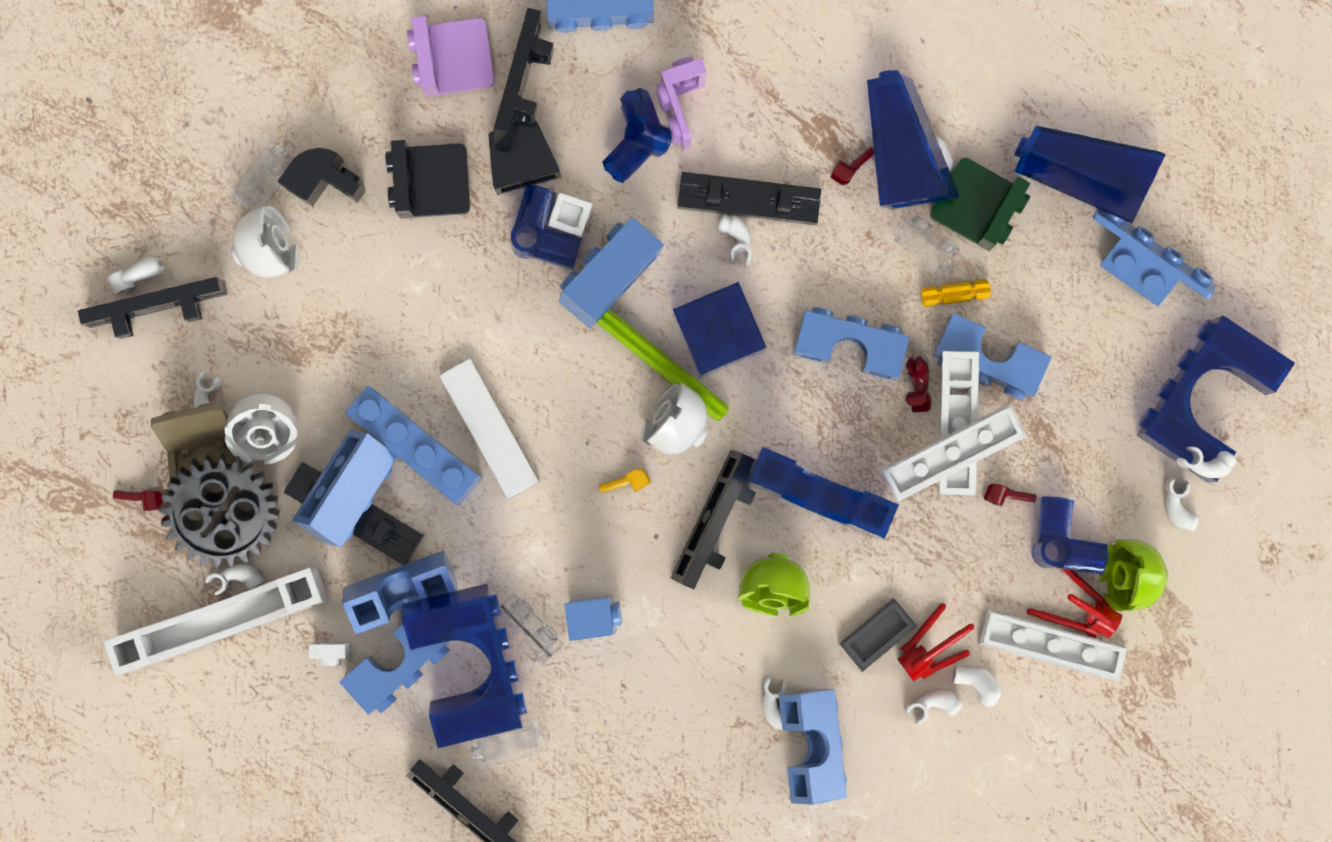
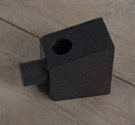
[488,120,562,195]

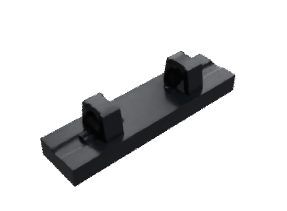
[494,8,554,149]
[677,172,822,226]
[77,277,228,339]
[671,450,756,590]
[284,462,425,565]
[406,759,519,842]

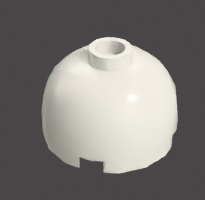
[231,206,299,279]
[641,383,708,455]
[225,392,298,465]

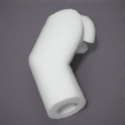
[953,666,1001,707]

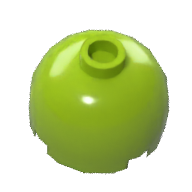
[1099,539,1168,611]
[737,553,810,616]

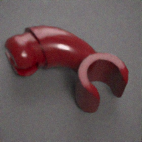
[906,356,932,413]

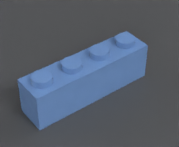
[345,386,482,505]

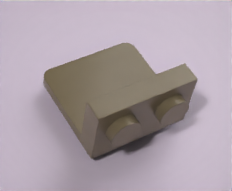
[150,403,244,479]

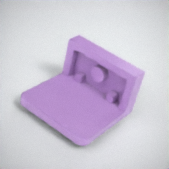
[407,16,495,97]
[656,57,706,151]

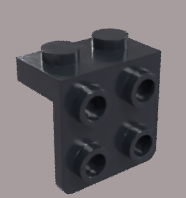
[385,140,470,219]

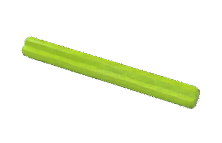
[597,309,729,421]

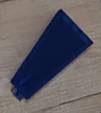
[867,70,959,210]
[1014,125,1166,223]

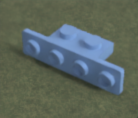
[1093,204,1216,306]

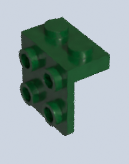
[930,158,1031,251]

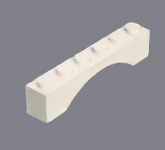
[103,567,329,676]

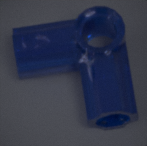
[602,88,672,183]
[510,184,582,270]
[1031,496,1109,575]

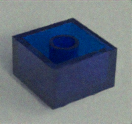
[672,282,767,379]

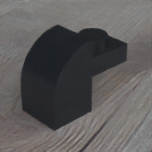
[277,148,365,207]

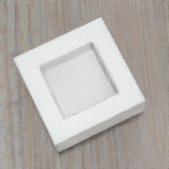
[548,192,593,239]
[309,642,351,666]

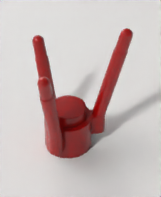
[1026,564,1122,638]
[897,603,975,681]

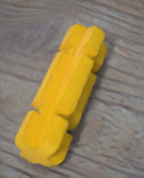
[920,279,991,307]

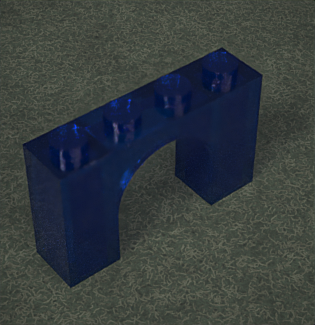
[1137,315,1295,483]
[745,447,899,539]
[401,583,528,748]

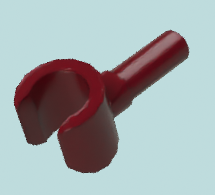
[830,147,876,185]
[984,484,1037,507]
[113,490,164,511]

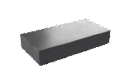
[839,598,917,672]

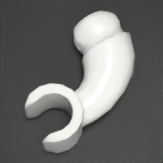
[718,214,752,266]
[108,257,164,295]
[194,372,221,408]
[1177,447,1237,478]
[1164,477,1199,531]
[205,564,264,595]
[762,676,788,732]
[905,689,962,725]

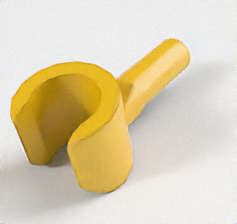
[599,469,651,493]

